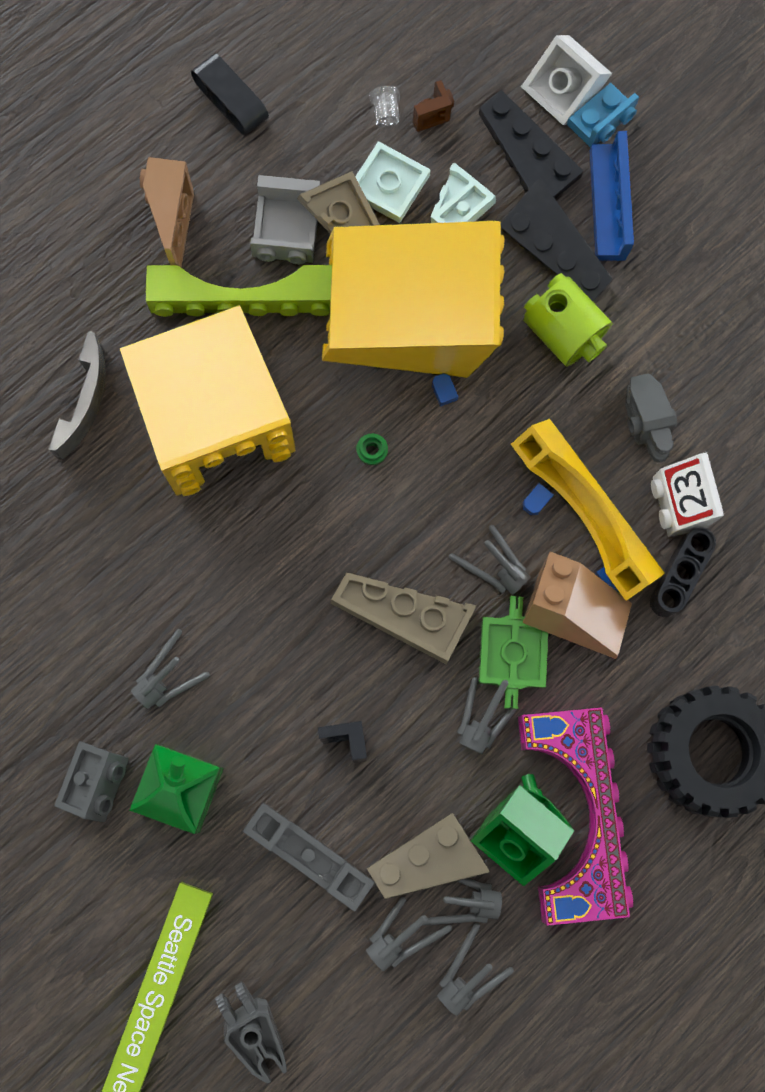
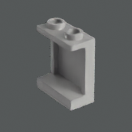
[250,175,320,265]

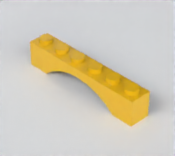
[511,419,665,601]

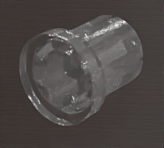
[370,86,400,127]

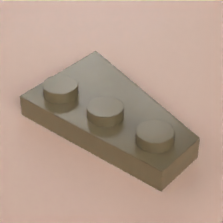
[297,171,380,234]
[367,813,490,900]

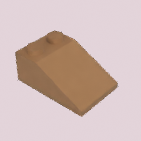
[140,157,194,268]
[523,552,632,659]

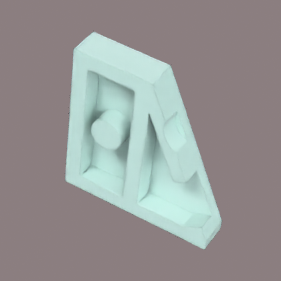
[431,163,496,223]

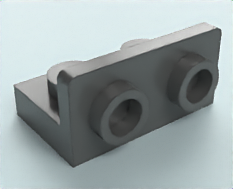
[54,741,129,823]

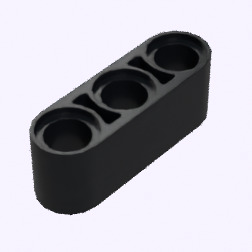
[191,53,269,136]
[650,527,716,617]

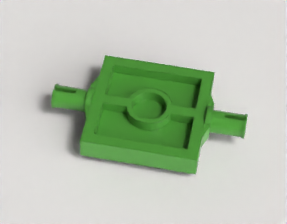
[478,596,548,709]

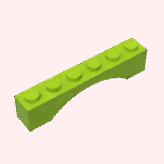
[146,265,332,317]

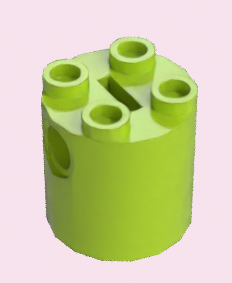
[523,273,613,367]

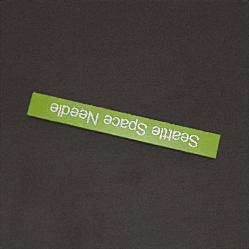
[102,882,213,1092]

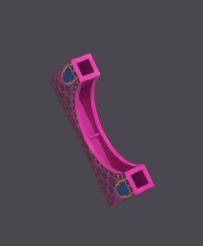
[518,708,633,926]

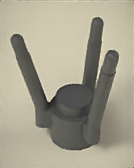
[449,525,531,595]
[131,629,210,709]
[457,677,517,755]
[423,878,502,925]
[366,897,452,971]
[437,923,514,1016]

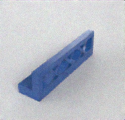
[589,131,634,261]

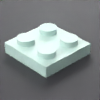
[355,141,431,223]

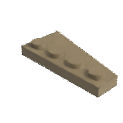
[330,572,476,664]

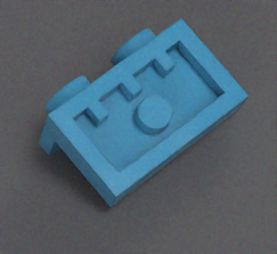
[567,83,639,148]

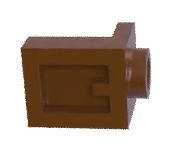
[413,80,454,132]

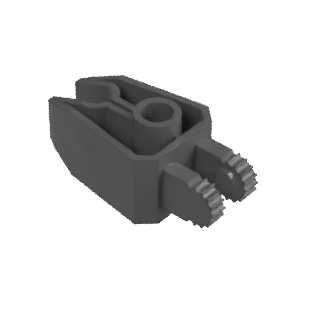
[625,373,677,463]
[215,982,287,1083]

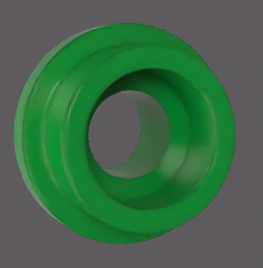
[356,433,388,465]

